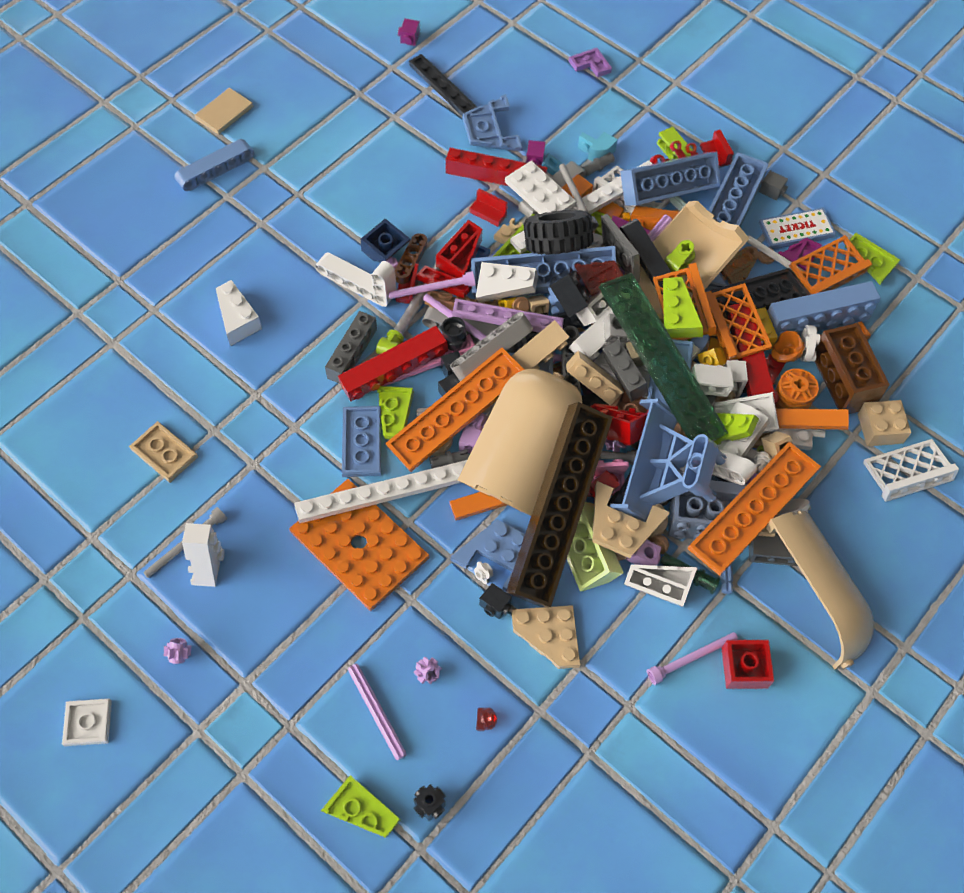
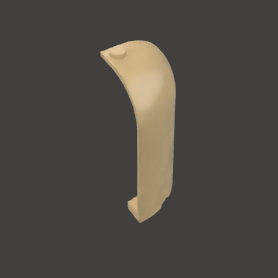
[617,201,750,319]
[458,369,582,516]
[766,510,874,669]

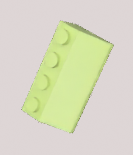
[567,502,623,591]

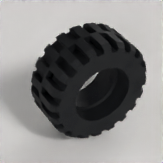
[523,210,594,255]

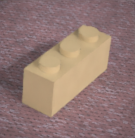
[511,320,569,370]
[566,350,623,405]

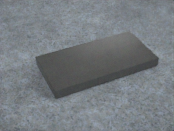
[601,214,641,284]

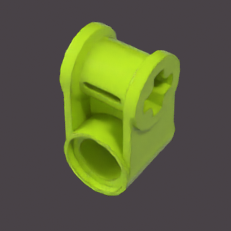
[664,240,696,272]

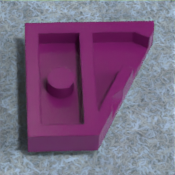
[778,238,822,271]

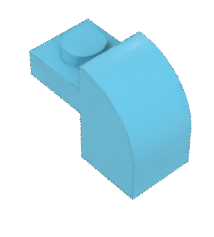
[578,132,618,161]

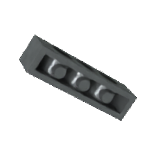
[325,311,377,384]

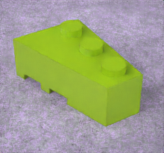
[663,277,703,339]

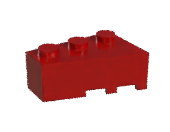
[436,220,483,278]
[589,404,649,445]

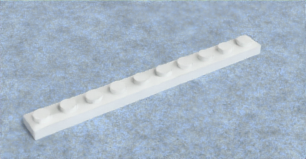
[510,161,652,254]
[294,460,467,524]

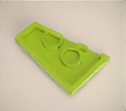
[377,386,414,440]
[321,775,401,838]

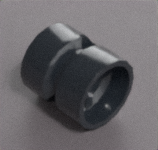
[441,317,468,351]

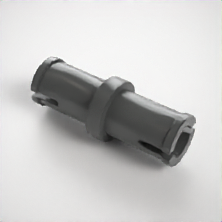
[582,152,615,177]
[429,449,469,469]

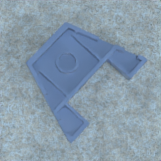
[462,94,522,151]
[450,519,525,591]

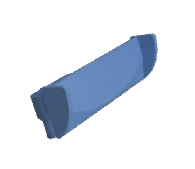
[610,399,727,522]

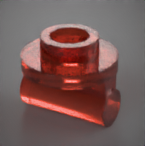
[476,708,497,731]

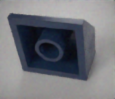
[360,218,410,262]

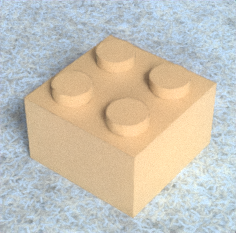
[858,400,911,447]

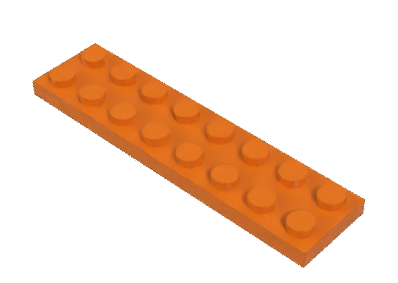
[386,348,524,472]
[688,442,821,576]

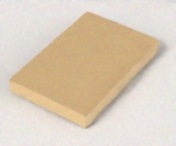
[195,87,253,135]
[129,421,198,483]

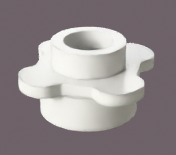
[474,561,493,584]

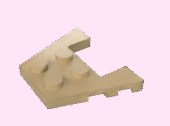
[592,481,670,558]

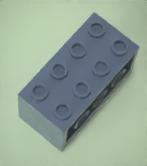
[668,478,748,540]

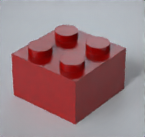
[722,640,774,689]

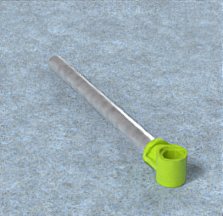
[376,236,453,354]

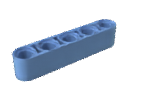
[174,139,254,191]

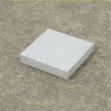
[62,699,112,746]

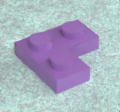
[569,48,612,78]

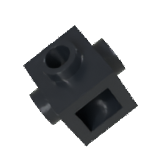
[413,784,446,821]

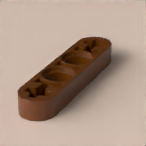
[395,233,427,284]

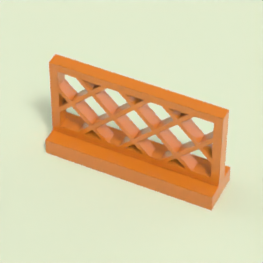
[789,235,872,294]
[653,262,716,341]
[705,283,772,361]

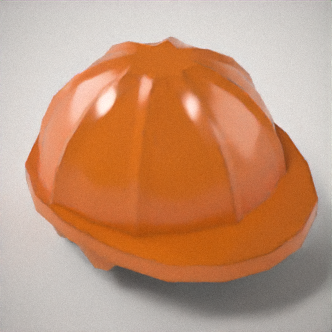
[771,331,805,363]

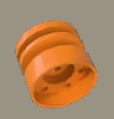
[774,369,819,409]

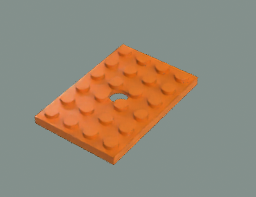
[289,479,429,612]

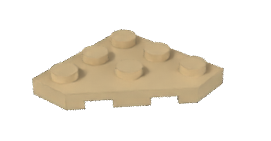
[511,605,580,669]

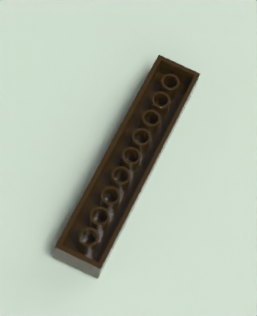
[506,402,613,608]

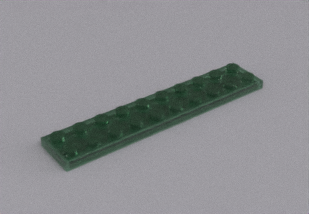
[599,273,728,442]

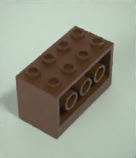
[815,323,890,414]

